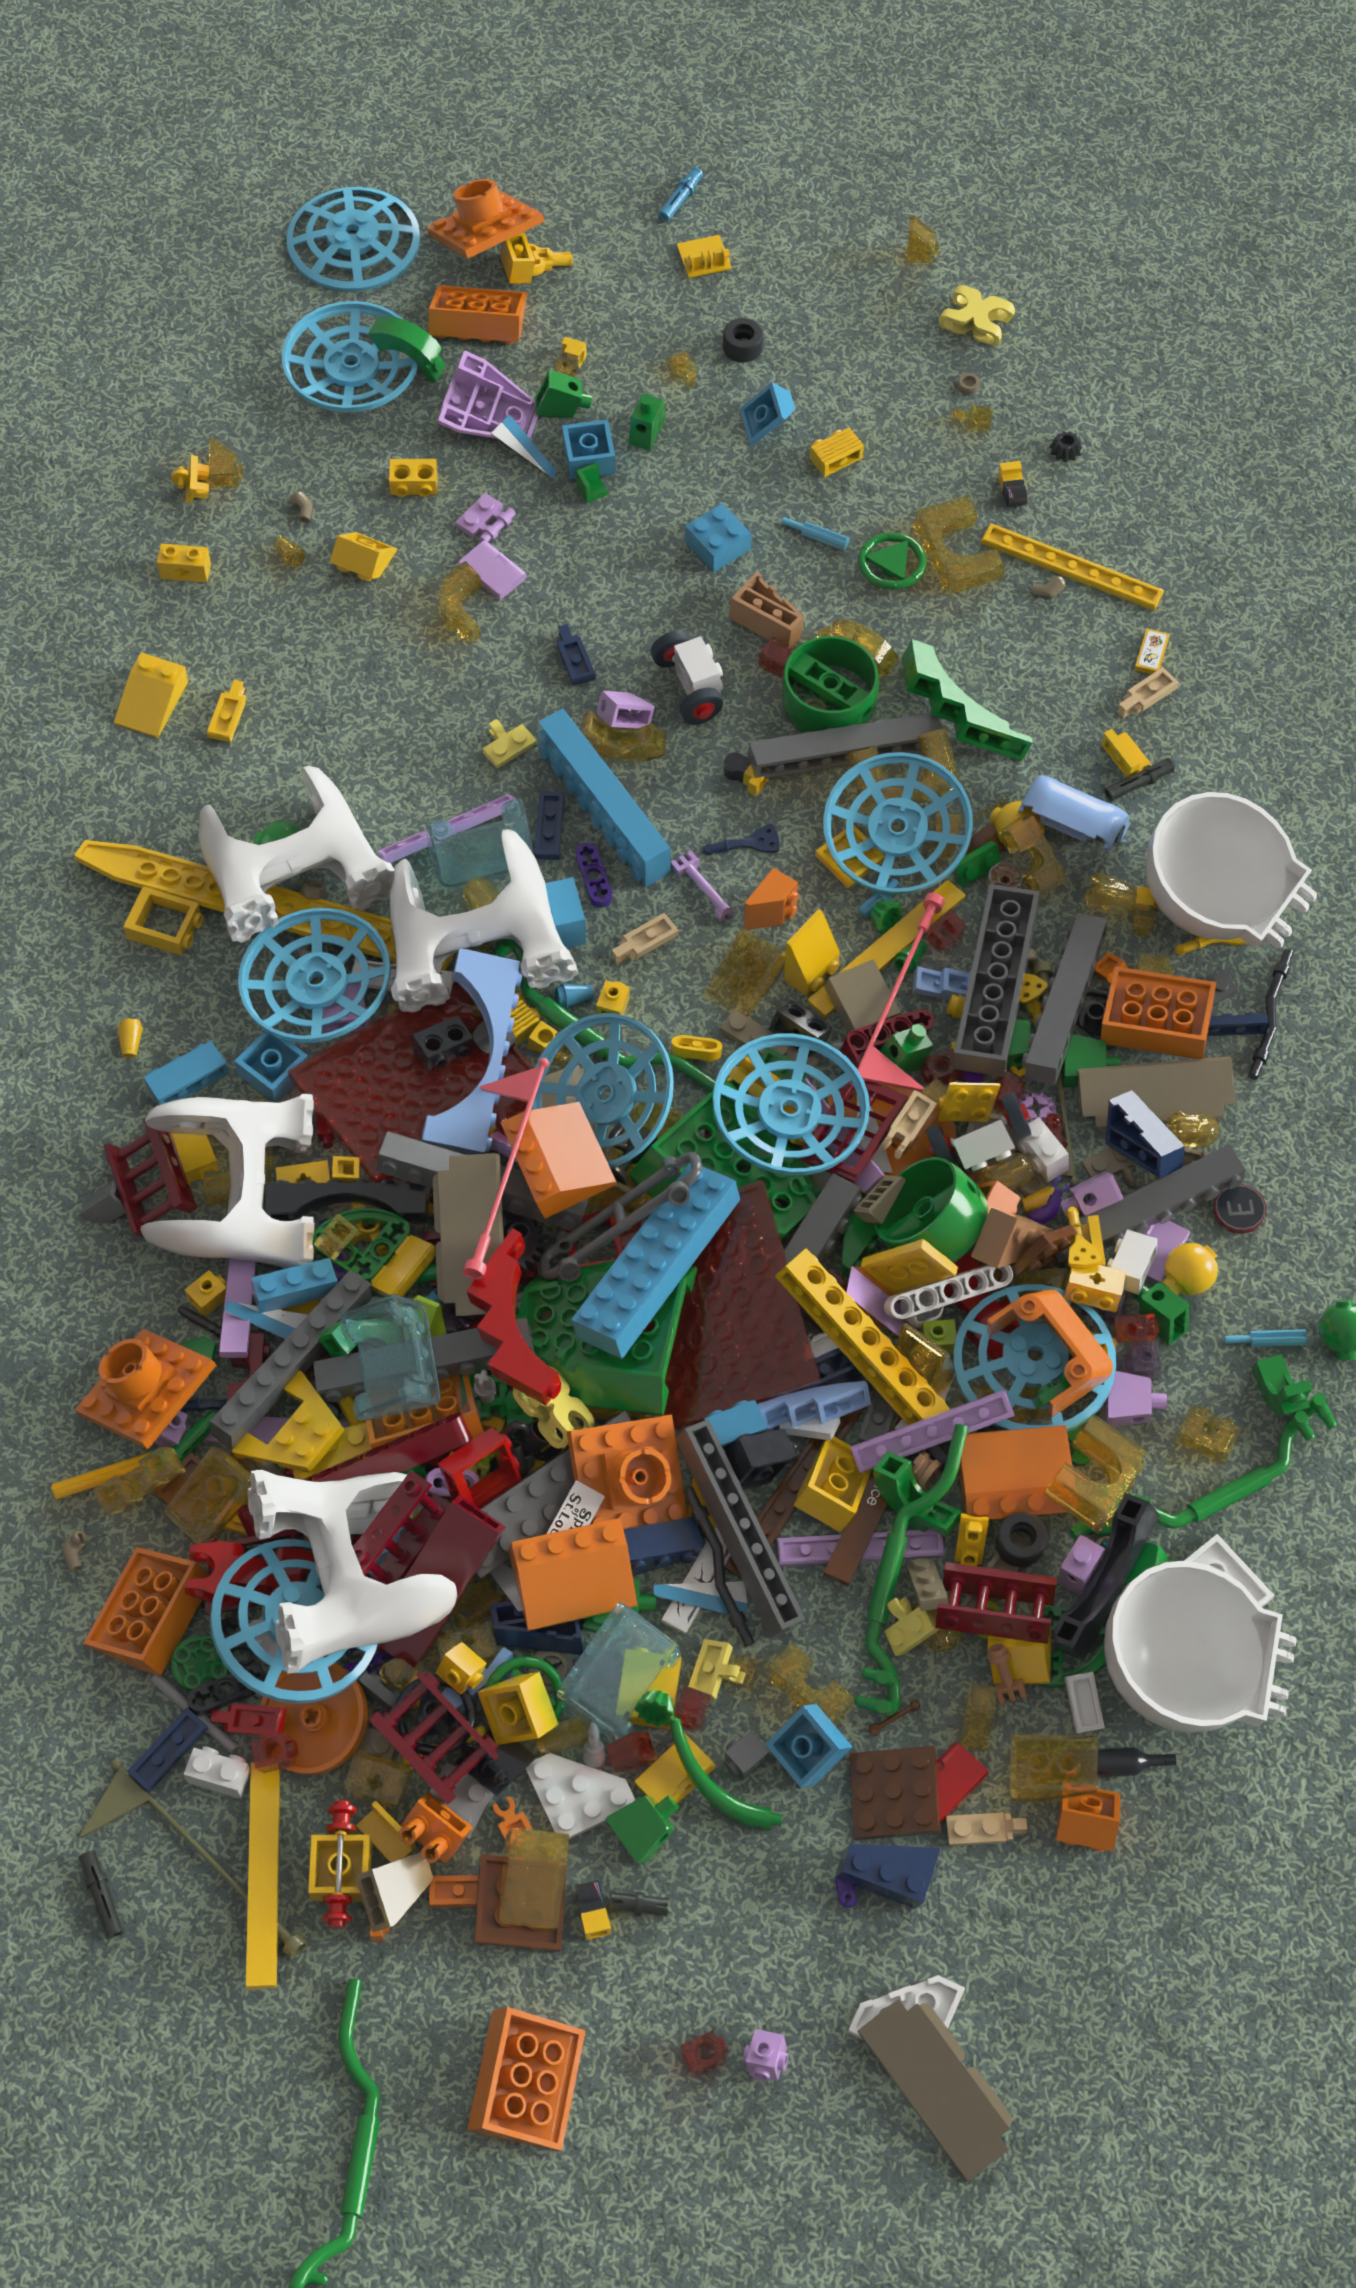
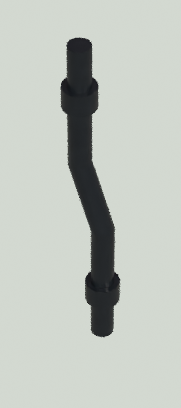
[1248,948,1294,1080]
[683,1487,755,1648]

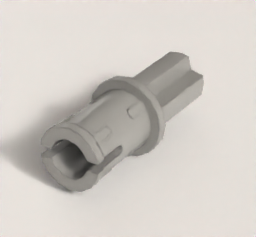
[474,1370,496,1403]

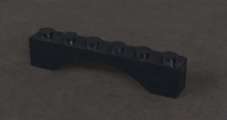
[266,1180,428,1222]
[1050,1493,1160,1661]

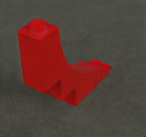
[466,1228,562,1406]

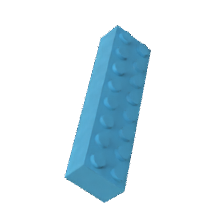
[537,708,671,887]
[571,1163,740,1359]

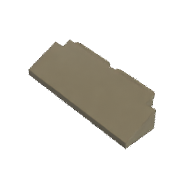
[1077,1056,1236,1133]
[433,1153,504,1318]
[857,1999,1012,2182]

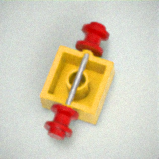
[308,1800,372,1929]

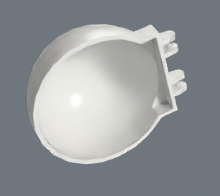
[1145,792,1317,949]
[1104,1561,1296,1733]

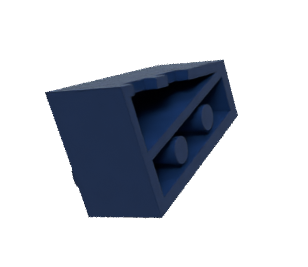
[1105,1090,1185,1178]
[791,1340,877,1392]
[623,1517,704,1576]
[490,1601,583,1655]
[834,1844,940,1909]

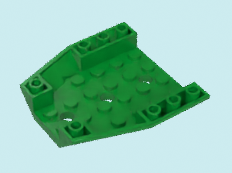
[628,1080,821,1264]
[517,1260,697,1416]

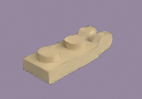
[880,1090,937,1159]

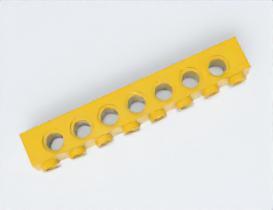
[775,1248,950,1425]

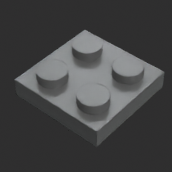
[430,1762,494,1841]

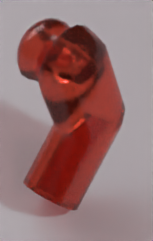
[1045,1113,1068,1149]

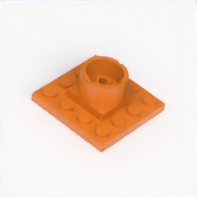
[426,179,545,259]
[75,1329,217,1449]
[567,1415,688,1529]

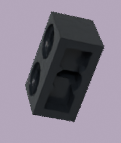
[768,1000,833,1057]
[412,1015,473,1071]

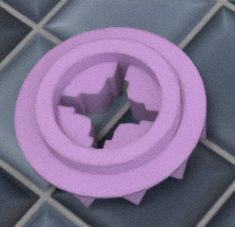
[1018,1090,1056,1126]

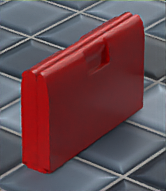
[937,1741,989,1823]

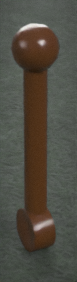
[868,1700,921,1736]

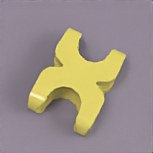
[939,285,1015,346]
[513,1366,595,1448]

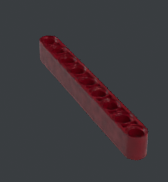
[236,1412,473,1537]

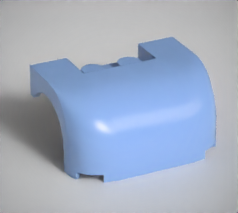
[1018,775,1129,852]

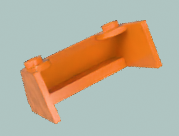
[987,1290,1113,1417]

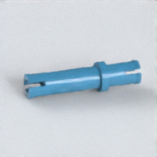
[657,167,703,222]

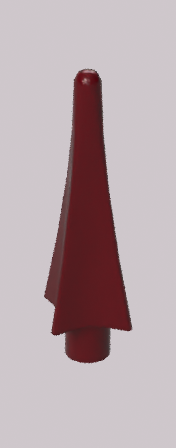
[313,1087,335,1149]

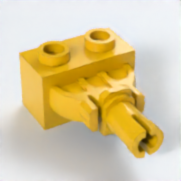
[500,233,573,284]

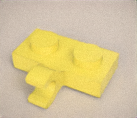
[483,719,537,769]
[884,1597,940,1656]
[687,1639,746,1699]

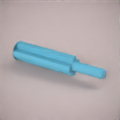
[781,517,850,551]
[1224,1329,1307,1347]

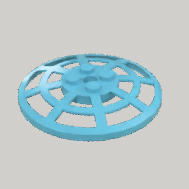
[287,187,420,292]
[282,301,418,413]
[823,752,973,894]
[238,908,391,1043]
[531,1013,674,1167]
[712,1034,870,1176]
[953,1284,1116,1432]
[210,1539,377,1704]

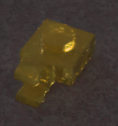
[666,350,697,388]
[952,404,994,432]

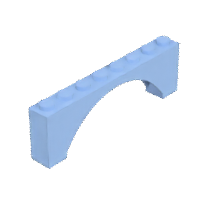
[421,948,522,1155]

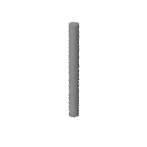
[151,1675,239,1754]

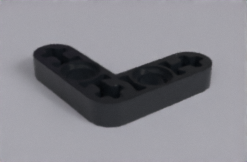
[187,1617,265,1716]

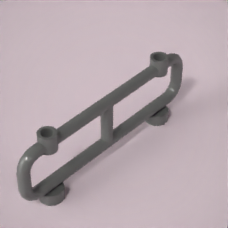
[539,1152,702,1282]

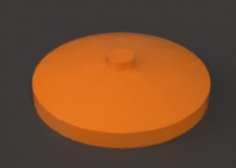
[260,1661,368,1775]

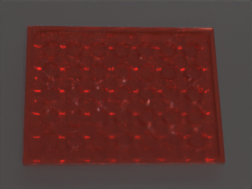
[288,981,535,1183]
[615,1180,822,1430]

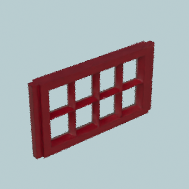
[799,1081,909,1184]

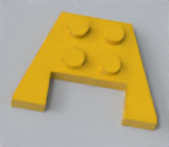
[232,1370,345,1473]

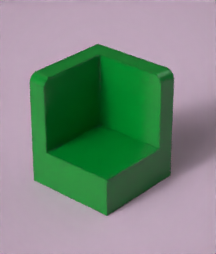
[576,463,608,503]

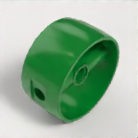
[781,636,879,733]
[874,1157,988,1263]

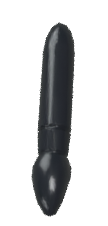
[178,1306,222,1339]

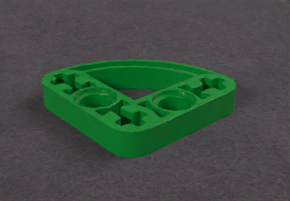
[312,1208,411,1283]
[1040,1606,1111,1688]

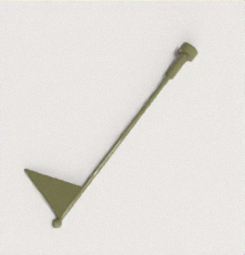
[1005,961,1080,1187]
[80,1759,308,1959]

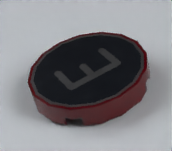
[1213,1184,1266,1234]

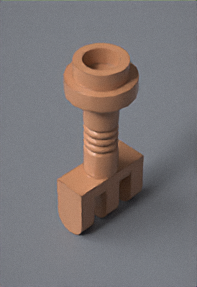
[987,1644,1028,1705]

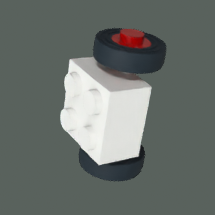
[650,630,723,725]
[926,1092,1032,1172]

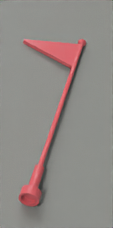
[850,893,945,1092]
[463,1058,549,1280]

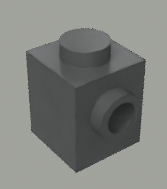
[724,1731,770,1780]

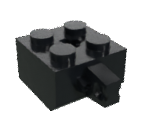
[725,1429,801,1490]

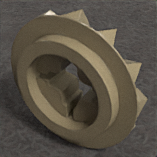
[529,1650,574,1693]

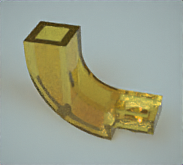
[439,561,481,643]
[816,619,899,676]
[581,711,667,762]

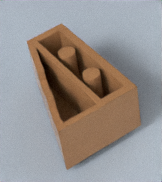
[729,571,804,650]
[971,1207,1052,1269]

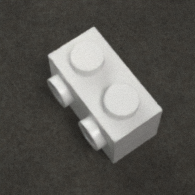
[1016,1117,1069,1182]
[1107,1229,1158,1295]
[184,1747,251,1799]

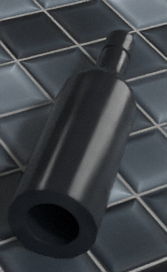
[1067,1747,1177,1779]

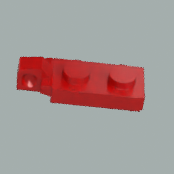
[210,1703,287,1738]

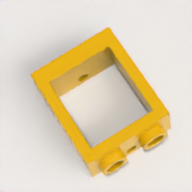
[123,886,203,956]

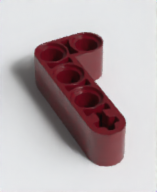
[840,1009,935,1069]

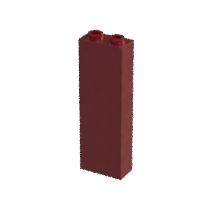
[376,1495,506,1670]

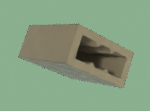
[824,960,900,1033]

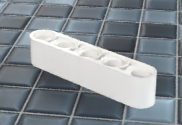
[884,1265,1013,1319]

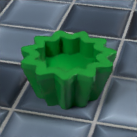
[870,899,904,934]
[634,1689,674,1727]

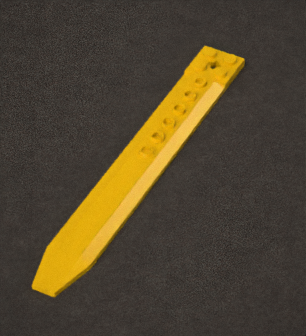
[74,840,454,971]

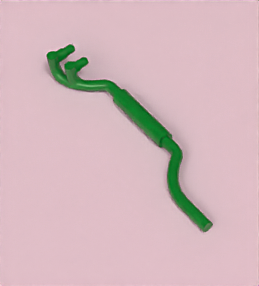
[492,939,716,1092]
[1069,1393,1337,1541]
[854,1424,969,1716]
[288,1979,380,2288]

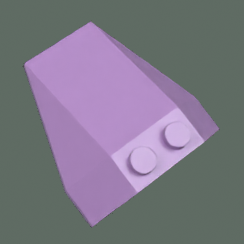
[437,350,538,439]

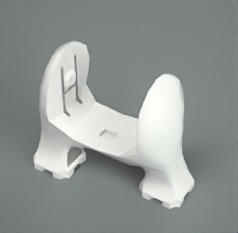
[198,766,394,943]
[390,829,578,1013]
[141,1094,314,1269]
[247,1470,457,1674]

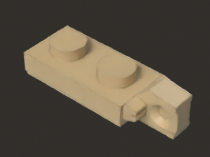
[1117,667,1179,719]
[611,913,679,965]
[946,1812,1028,1847]

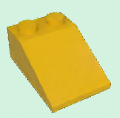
[114,652,188,738]
[784,909,840,997]
[793,1436,872,1533]

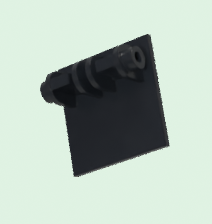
[456,1729,536,1797]

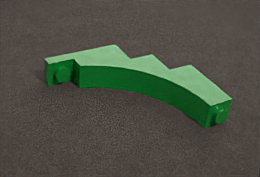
[902,639,1033,761]

